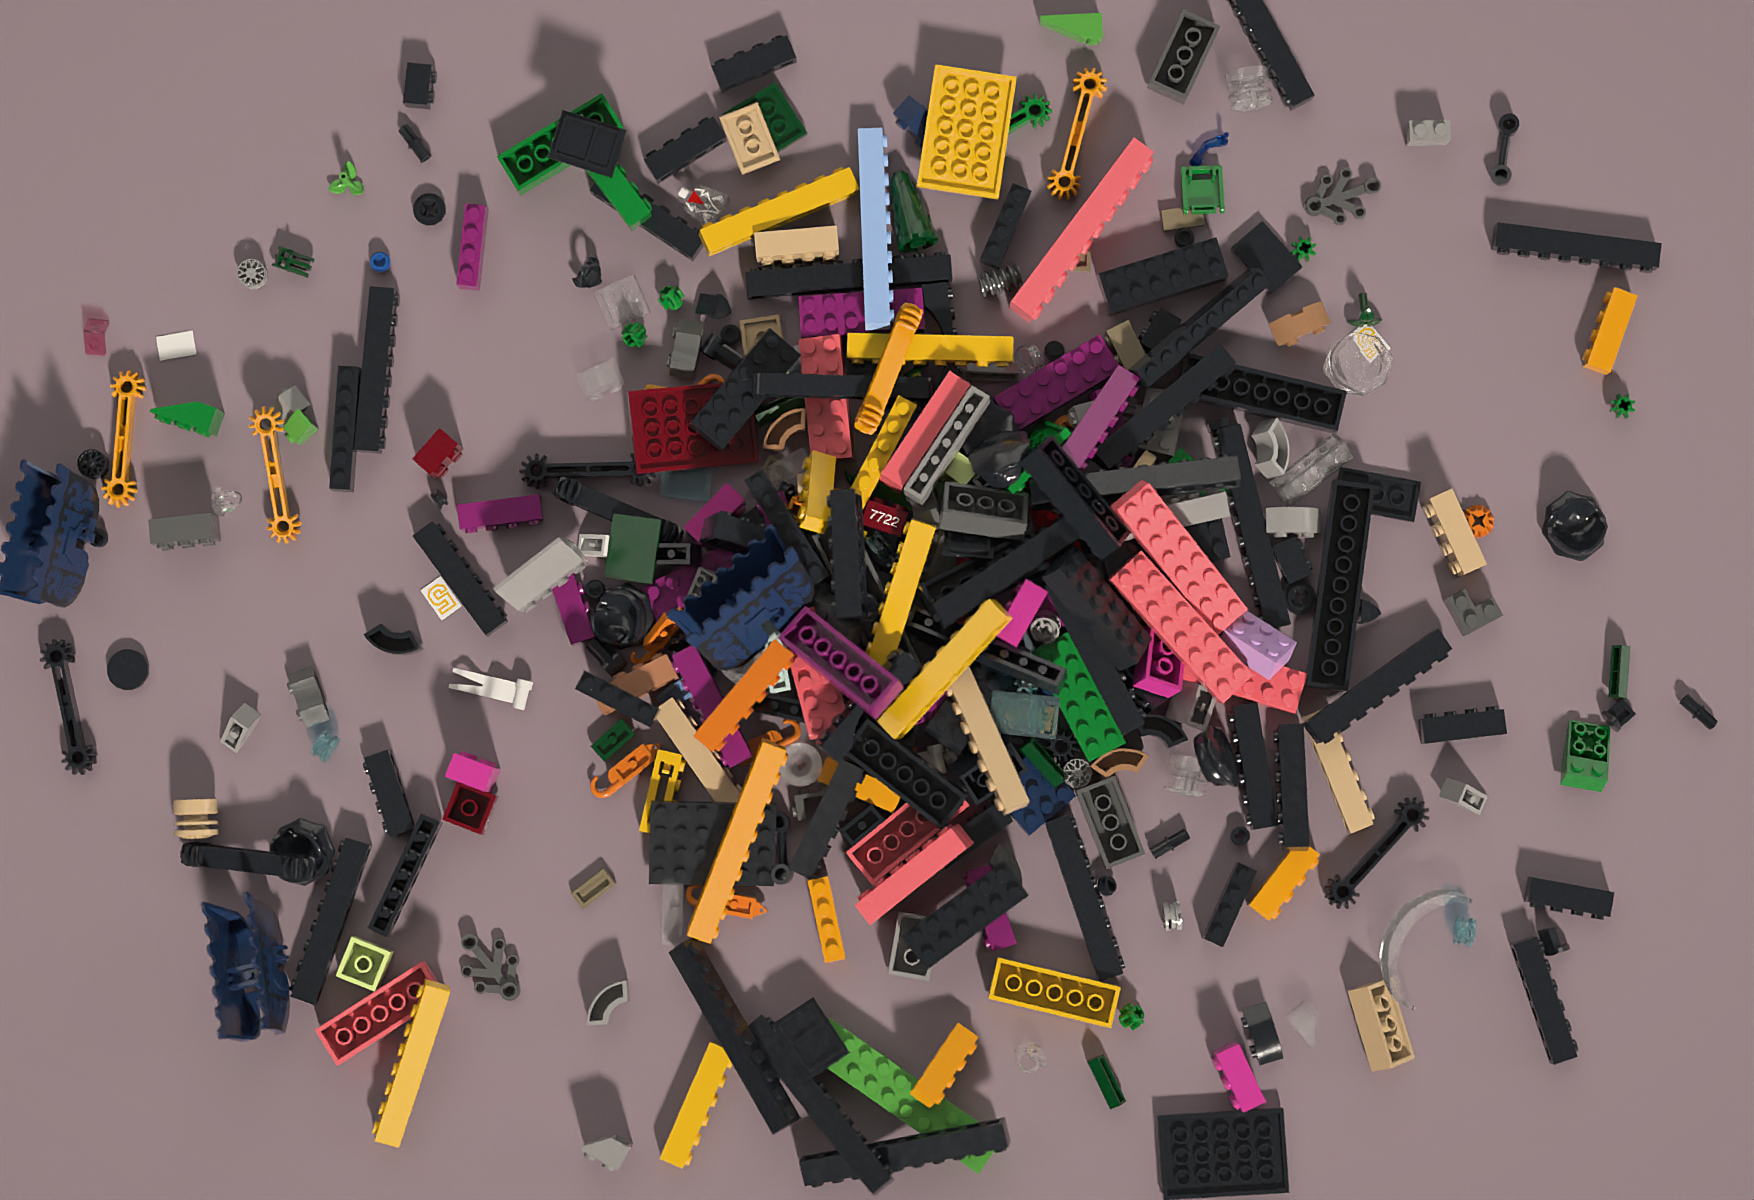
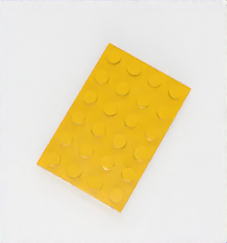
[917,64,1017,199]

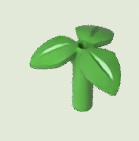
[328,161,364,195]

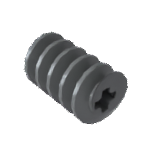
[978,263,1023,298]

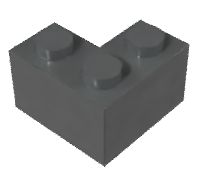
[1443,589,1503,636]

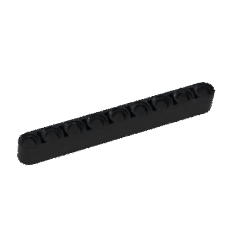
[752,373,933,401]

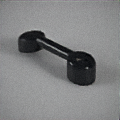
[1490,113,1519,186]
[771,811,794,885]

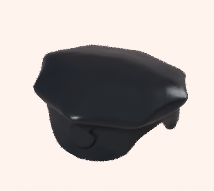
[959,401,1018,458]
[968,431,1032,488]
[1542,491,1608,561]
[591,583,655,650]
[1193,724,1238,787]
[269,818,335,886]

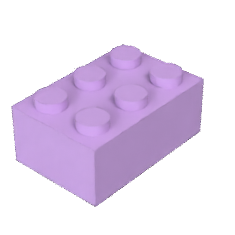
[1221,611,1297,680]

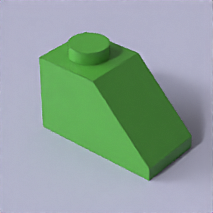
[283,409,319,445]

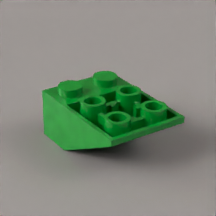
[149,401,225,438]
[1560,720,1610,792]

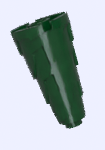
[890,170,938,253]

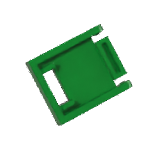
[1180,165,1225,215]

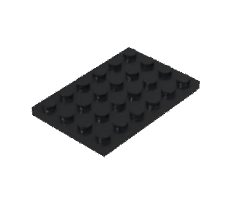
[649,800,777,886]
[1157,1108,1289,1200]

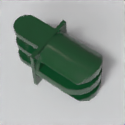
[272,246,315,278]

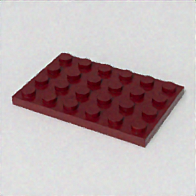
[627,382,759,474]

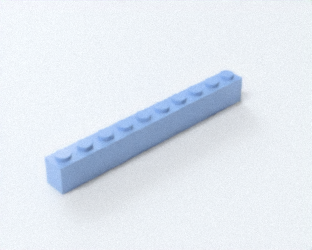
[858,128,894,330]

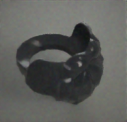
[572,257,602,288]

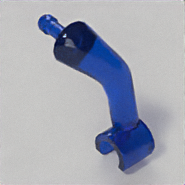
[1189,132,1229,166]

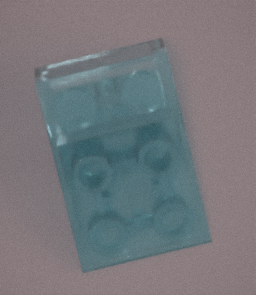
[990,690,1060,739]

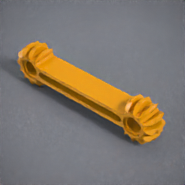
[1047,68,1107,200]
[854,303,923,435]
[101,370,146,508]
[248,406,302,543]

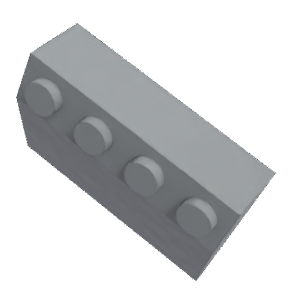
[493,537,588,612]

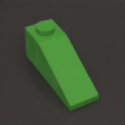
[1039,13,1103,45]

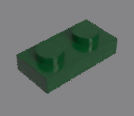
[590,719,635,762]

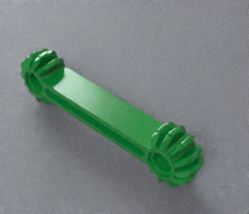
[1008,93,1052,135]

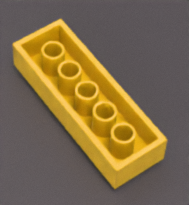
[988,957,1121,1028]

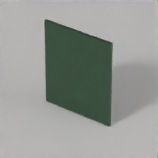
[604,514,662,584]

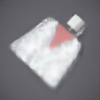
[677,184,730,226]

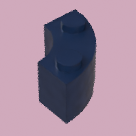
[893,95,928,150]

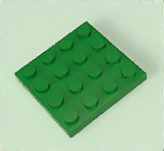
[1004,419,1071,494]

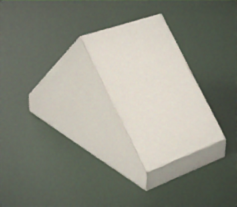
[578,534,610,558]

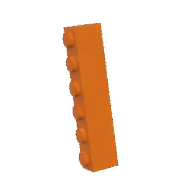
[693,639,795,752]

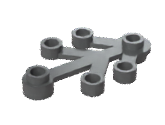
[1304,168,1381,226]
[461,934,521,1001]

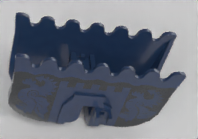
[0,459,99,608]
[666,524,814,670]
[201,892,290,1042]

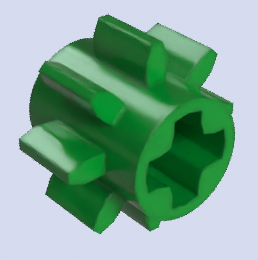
[1291,236,1317,262]
[658,285,685,310]
[621,322,648,348]
[1609,394,1635,419]
[1119,1003,1144,1031]

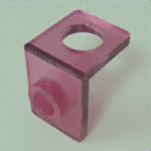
[83,319,109,356]

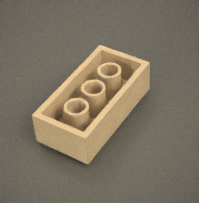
[754,226,839,267]
[1422,489,1487,578]

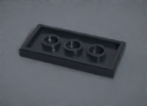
[1337,467,1421,523]

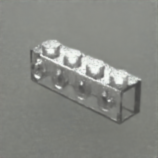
[1269,432,1354,507]

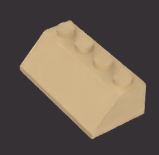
[1348,977,1415,1072]

